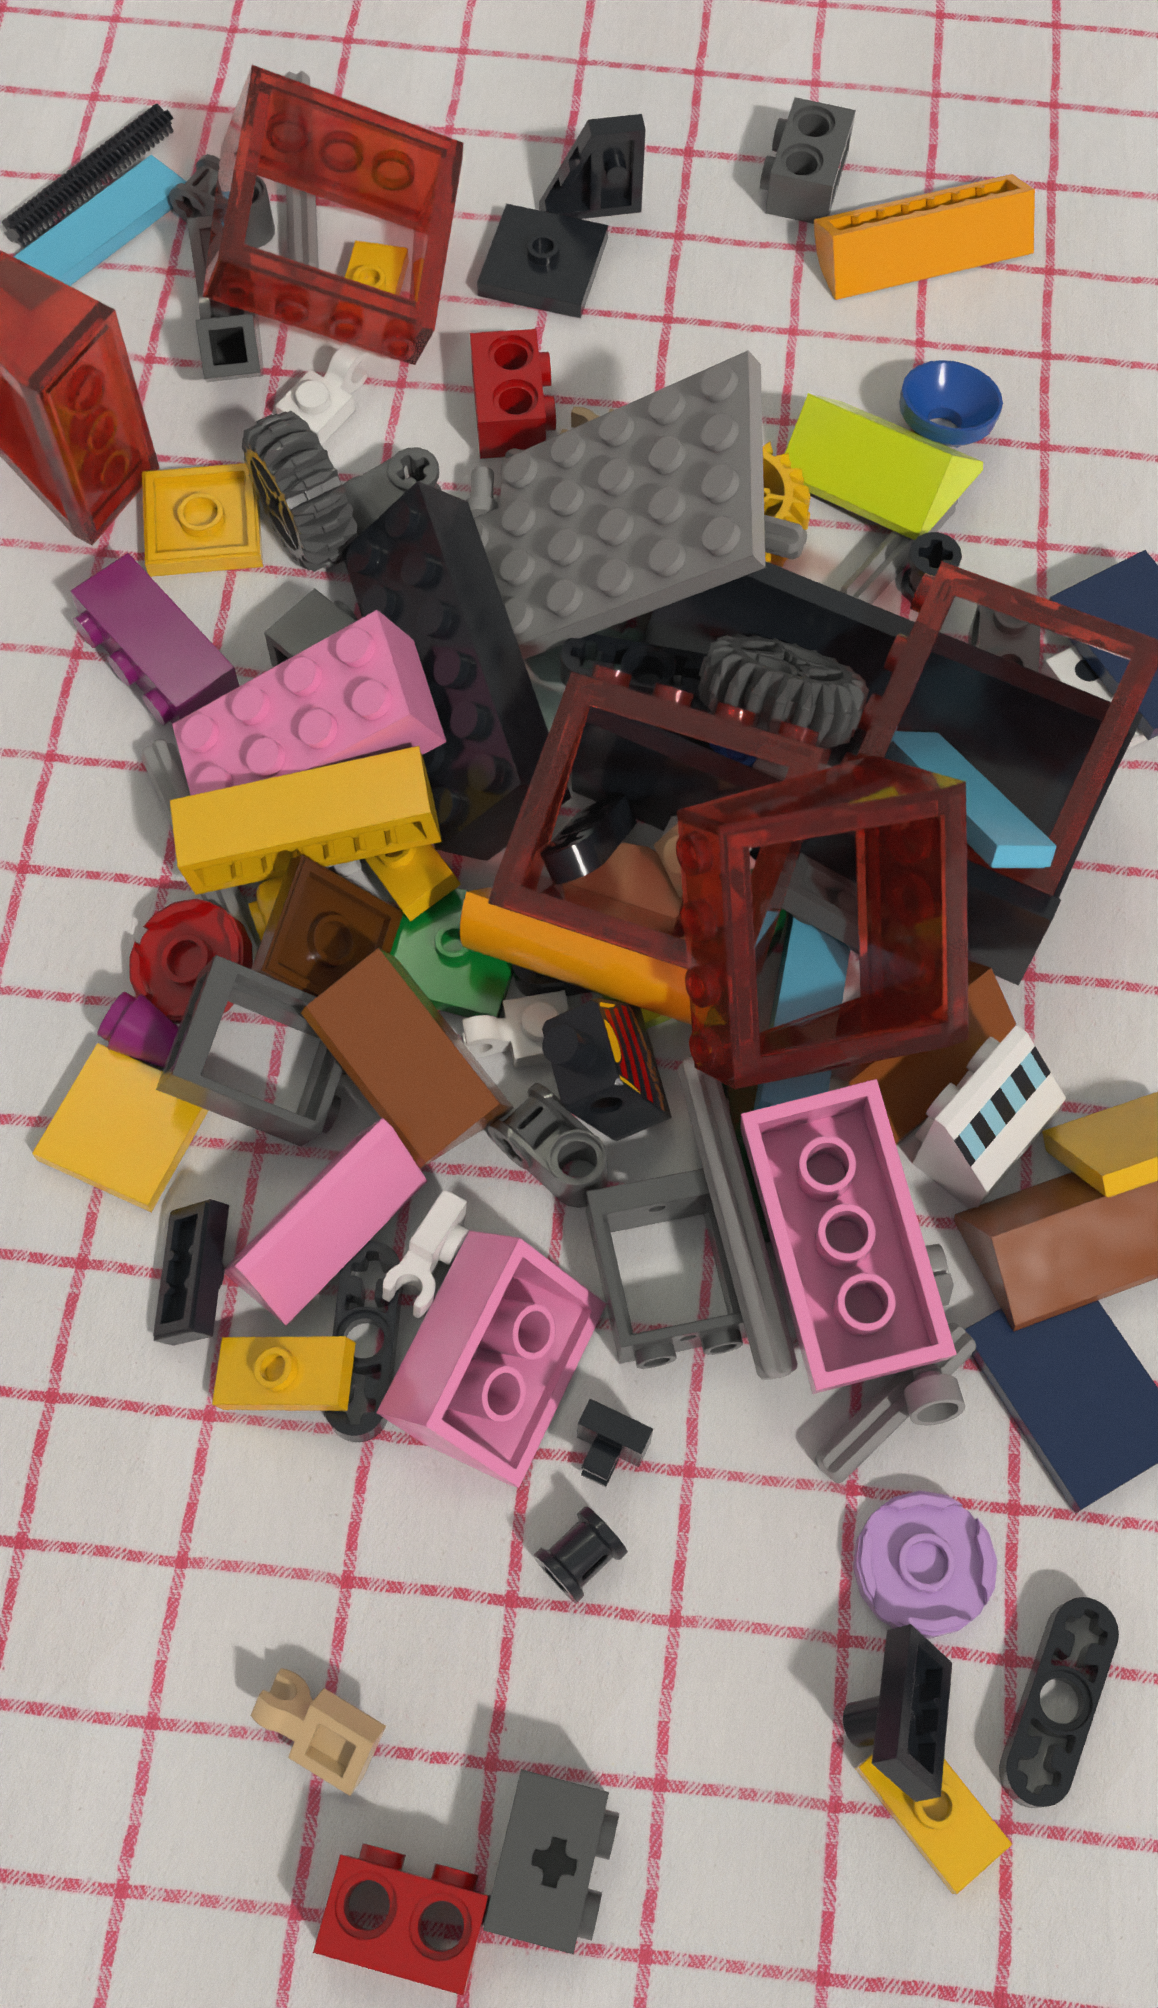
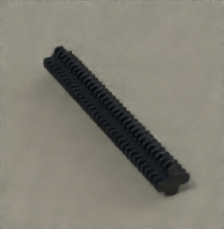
[2,103,174,248]

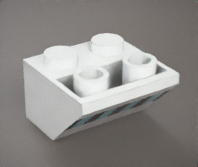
[913,1024,1066,1209]

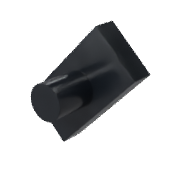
[843,1624,952,1802]

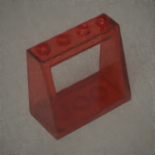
[203,65,464,365]
[0,250,160,546]
[839,562,1158,896]
[488,664,832,987]
[676,755,969,1089]

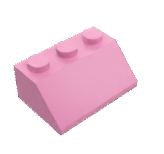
[376,1231,606,1488]

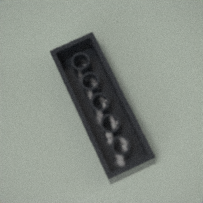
[342,481,572,861]

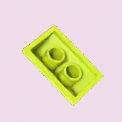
[785,393,983,540]

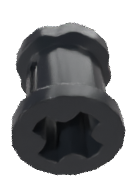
[900,532,962,609]
[533,1506,628,1604]

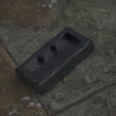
[153,1199,229,1346]

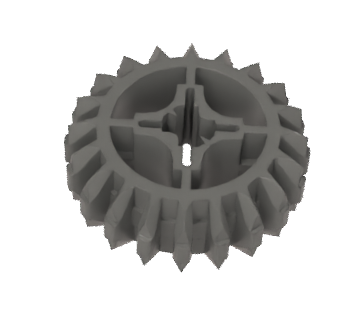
[242,411,358,572]
[698,634,869,748]

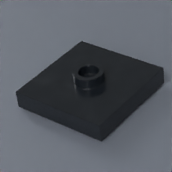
[477,203,608,318]

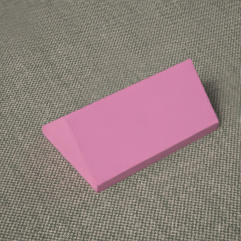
[224,1118,427,1326]

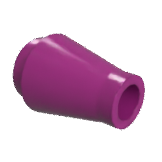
[97,991,179,1068]

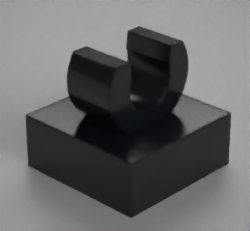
[577,1398,653,1487]

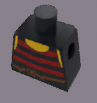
[542,998,672,1141]

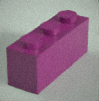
[70,553,239,725]

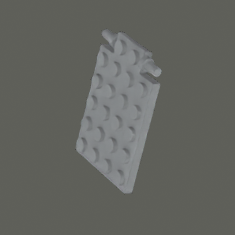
[466,350,766,660]

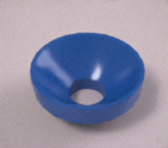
[899,360,1003,448]

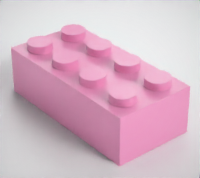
[172,610,446,795]
[740,1079,957,1394]

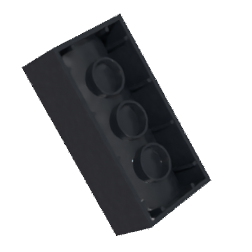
[572,561,1143,986]

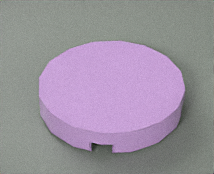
[853,1491,997,1639]

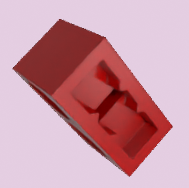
[470,329,556,459]
[313,1843,490,1995]

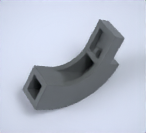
[187,212,264,382]

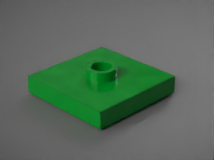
[390,887,513,1018]

